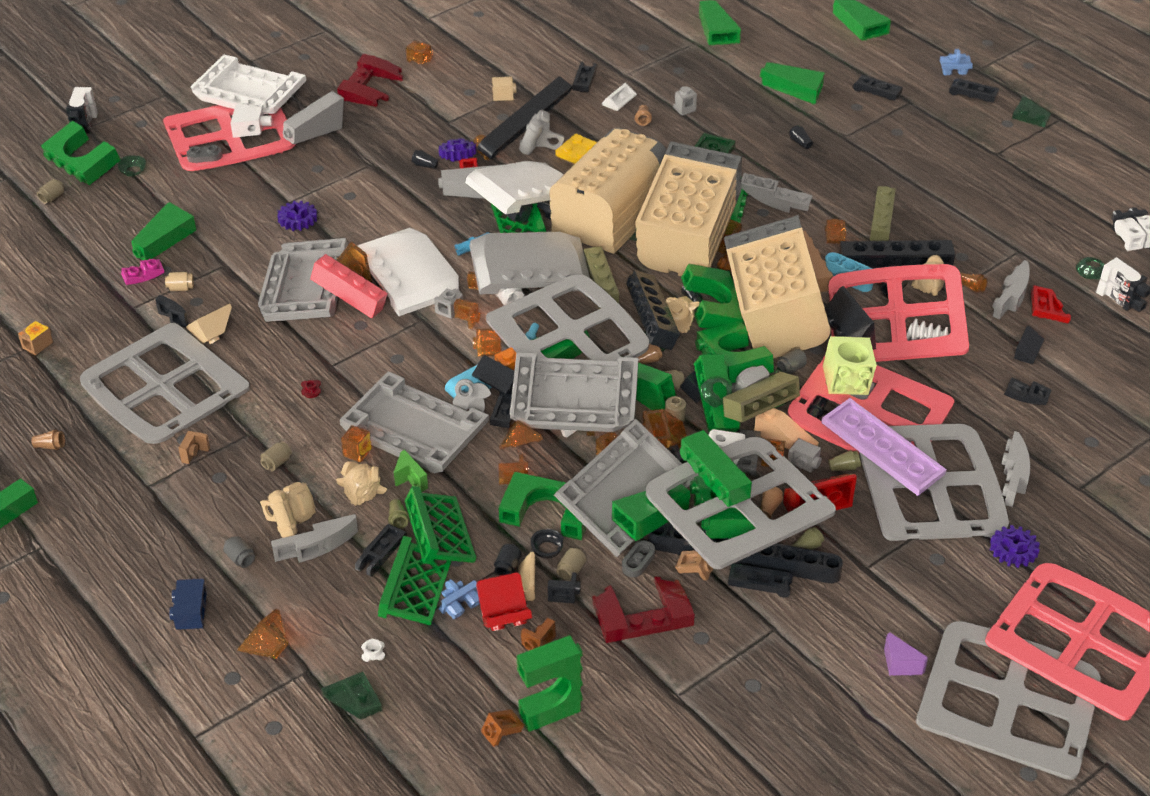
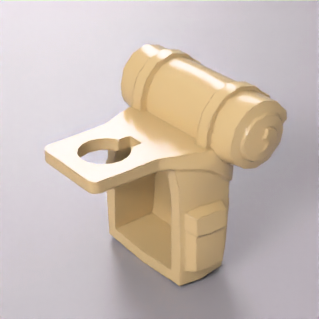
[260,482,316,538]

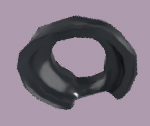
[530,529,564,558]

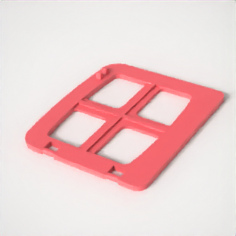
[163,105,296,171]
[828,264,969,362]
[787,356,954,454]
[985,563,1150,721]

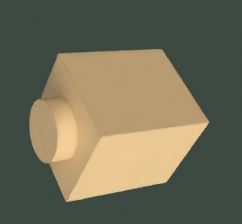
[492,77,516,101]

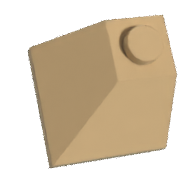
[186,304,232,344]

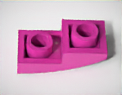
[121,259,164,285]

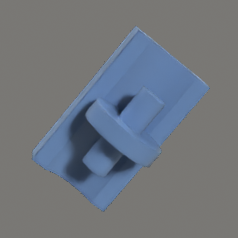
[940,49,973,75]
[439,580,480,620]

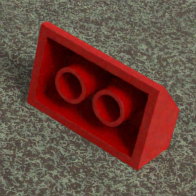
[783,474,857,513]

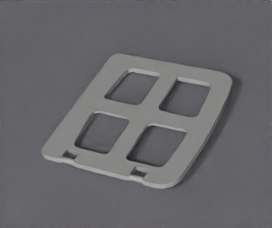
[486,274,649,361]
[80,323,250,444]
[858,424,1009,541]
[646,437,836,569]
[916,621,1101,780]

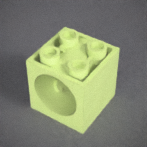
[823,336,877,395]

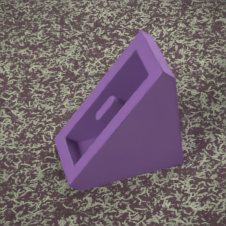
[884,632,928,676]

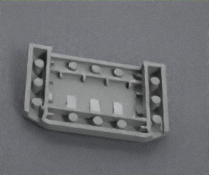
[470,232,590,294]
[258,238,348,322]
[510,353,638,432]

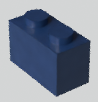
[169,579,207,630]

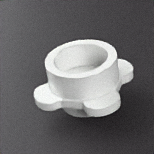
[361,639,385,662]

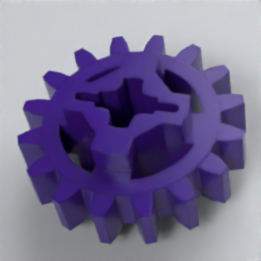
[438,138,476,162]
[277,200,317,231]
[990,525,1040,568]

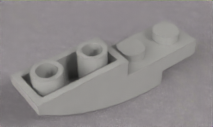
[741,173,812,213]
[992,260,1030,319]
[1001,431,1030,507]
[271,514,358,563]

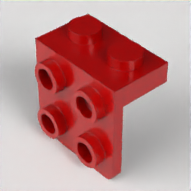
[476,573,532,631]

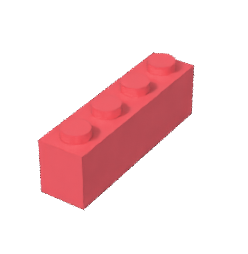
[310,254,388,318]

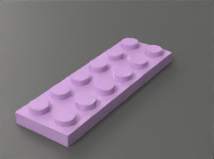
[821,398,947,496]

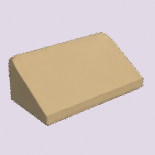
[518,552,535,601]

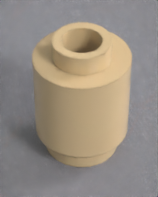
[165,272,194,291]

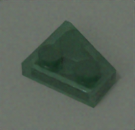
[1012,96,1051,128]
[321,671,383,720]

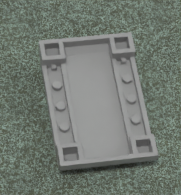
[340,371,489,473]
[554,419,694,557]

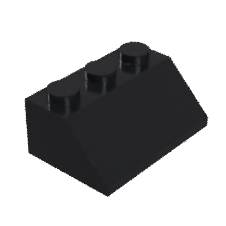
[825,286,876,350]

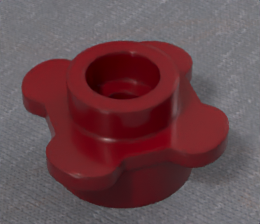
[301,380,321,398]

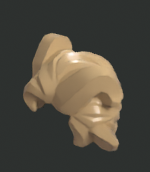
[911,255,945,296]
[666,296,700,334]
[336,461,387,506]

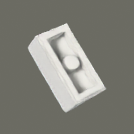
[602,83,637,111]

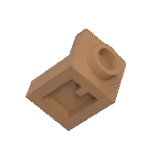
[179,431,210,464]
[675,550,713,581]

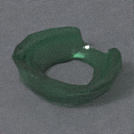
[118,155,146,177]
[1076,257,1105,279]
[701,377,732,408]

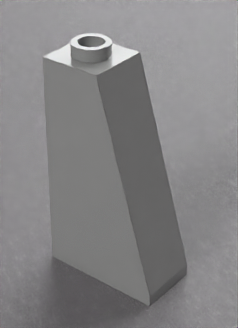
[283,91,344,144]
[438,165,500,199]

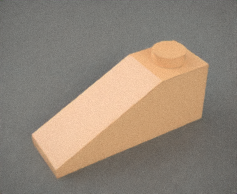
[754,408,819,449]

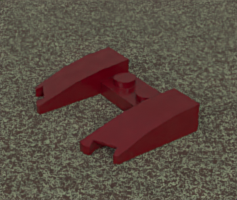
[337,53,403,107]
[592,577,695,643]

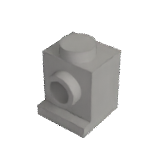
[673,87,697,115]
[434,288,464,319]
[788,438,822,472]

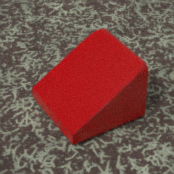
[459,158,478,169]

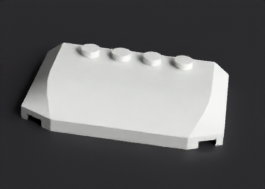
[191,55,306,114]
[465,161,563,214]
[351,228,459,316]

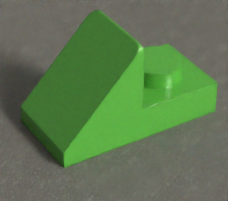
[394,450,428,492]

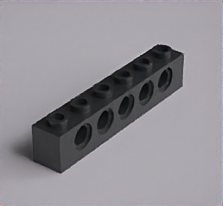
[839,240,955,269]
[626,269,680,350]

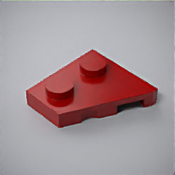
[1031,285,1071,323]

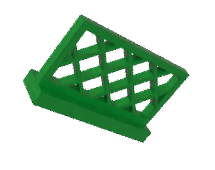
[490,202,546,233]
[404,486,477,565]
[378,536,452,626]

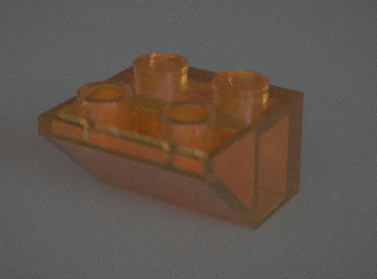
[643,409,687,449]

